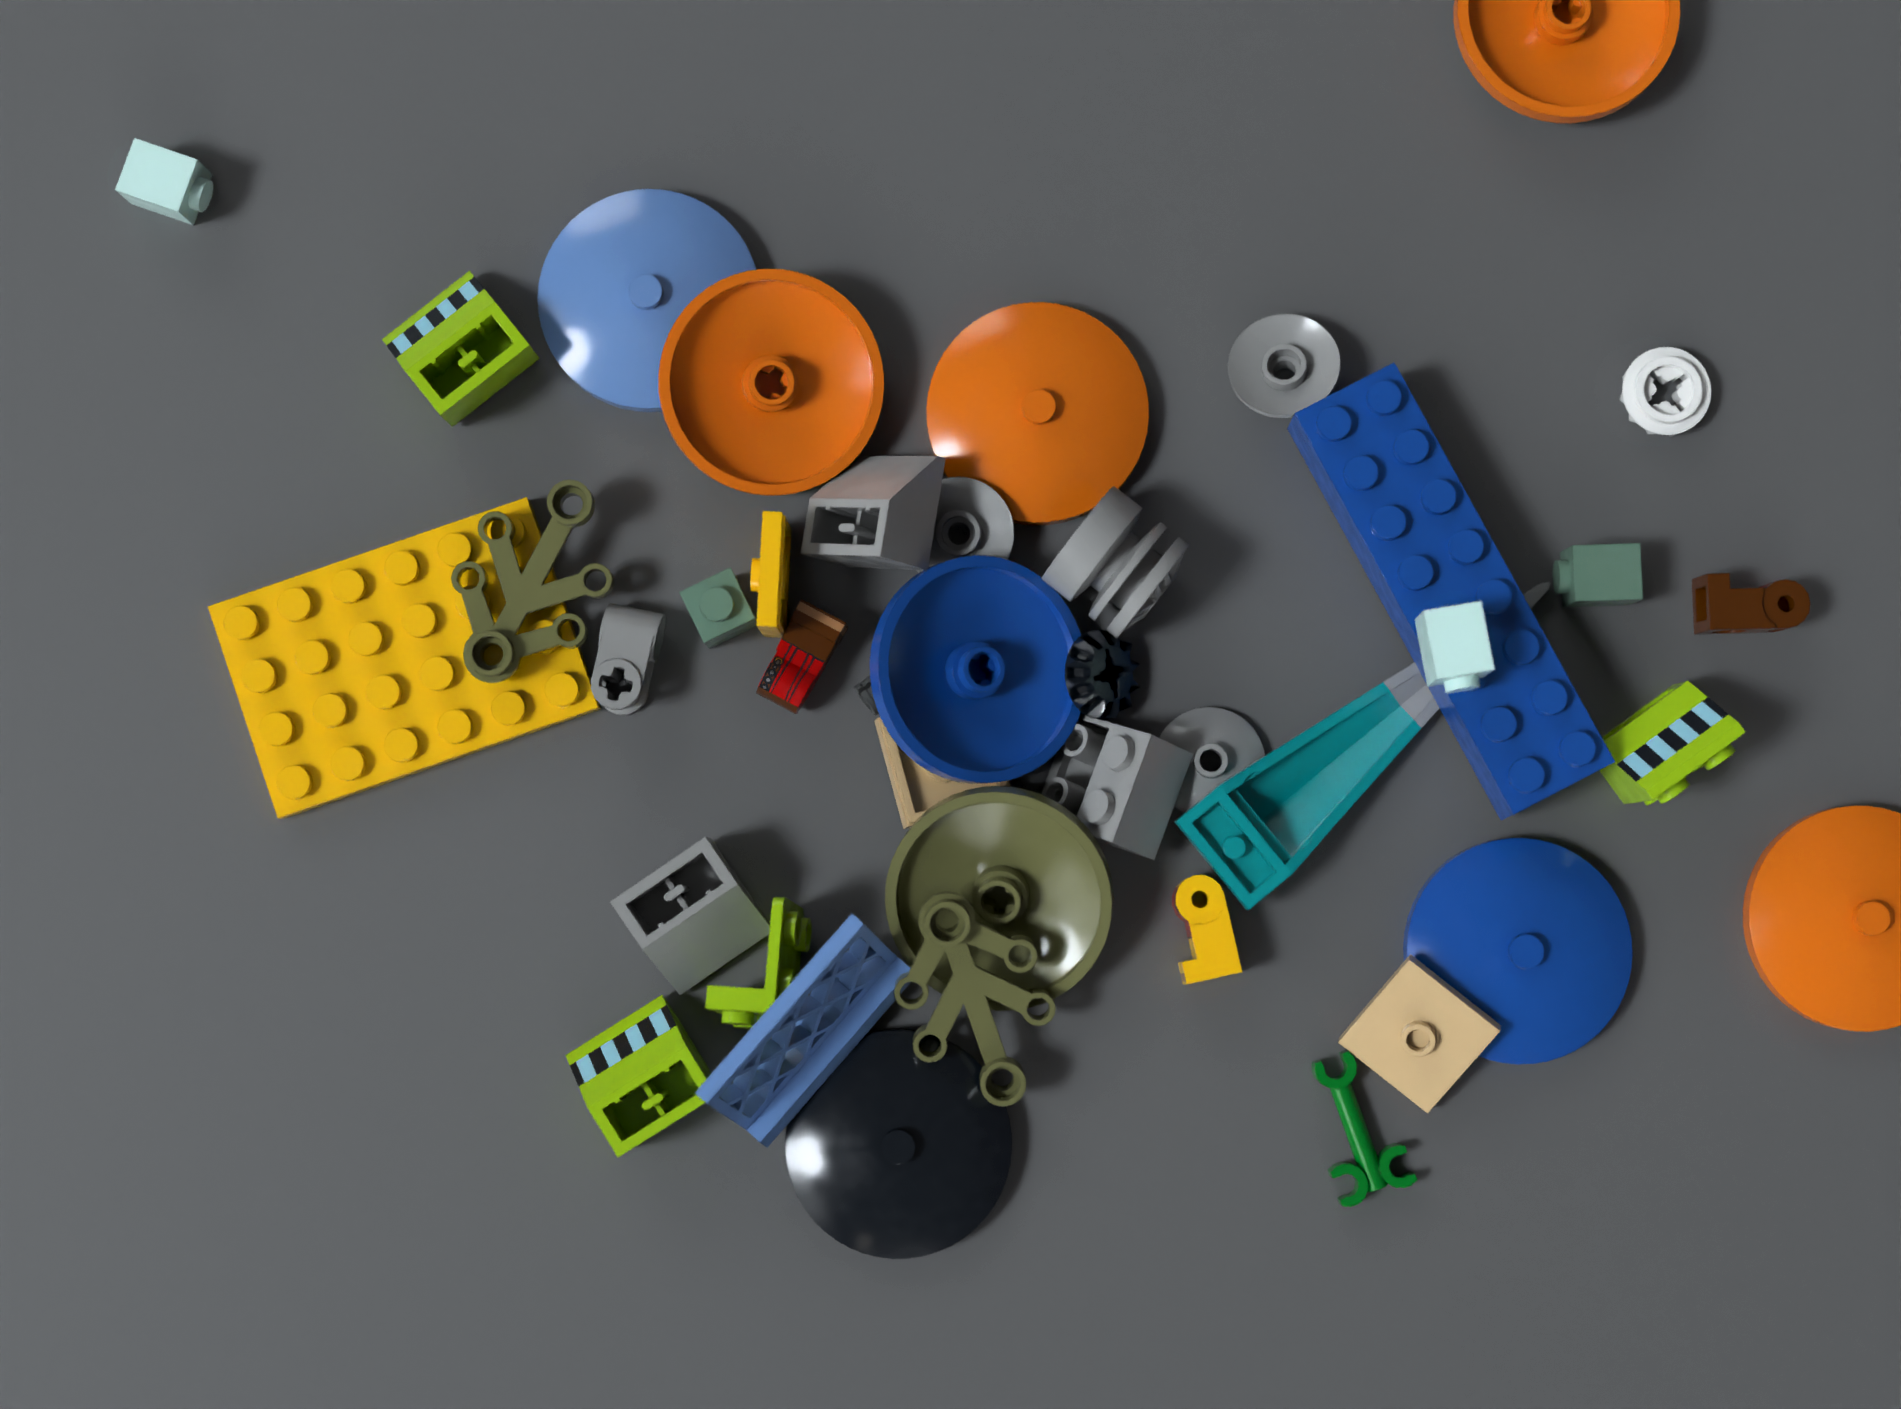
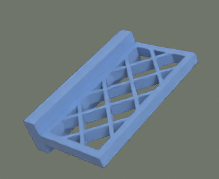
[695,914,911,1148]

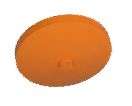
[1453,0,1680,123]
[658,269,884,496]
[926,302,1149,526]
[1743,806,1901,1032]

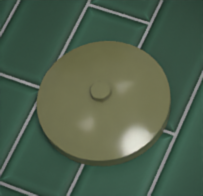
[885,786,1114,1011]

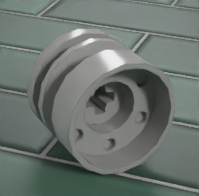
[1041,486,1190,638]

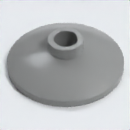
[1228,314,1341,418]
[916,477,1014,573]
[1159,707,1265,813]

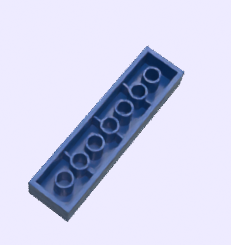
[1287,362,1615,820]

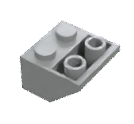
[800,456,945,570]
[1041,714,1193,860]
[610,837,770,995]

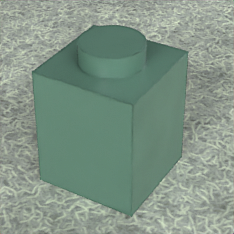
[1552,543,1643,607]
[679,567,757,649]

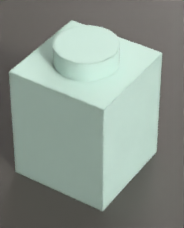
[115,138,213,225]
[1415,601,1495,693]

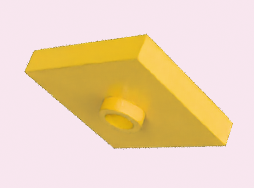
[750,511,792,638]

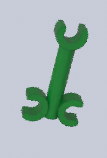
[1311,1050,1417,1207]

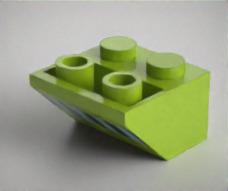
[382,271,540,427]
[1599,681,1745,806]
[565,994,712,1157]

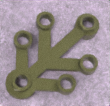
[451,480,614,683]
[894,891,1056,1106]

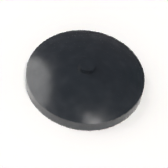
[785,1029,1012,1259]

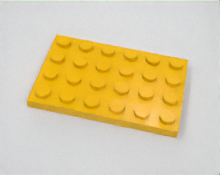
[208,497,601,819]

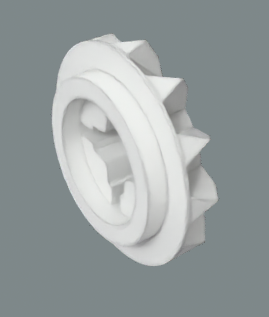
[1620,347,1711,437]

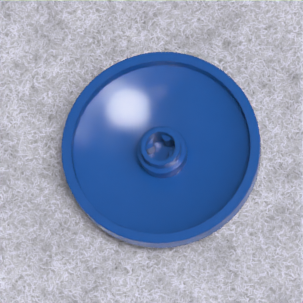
[870,555,1081,784]
[1403,838,1633,1065]

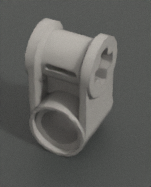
[591,603,666,716]

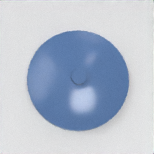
[538,189,756,412]

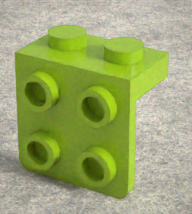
[705,897,812,1029]

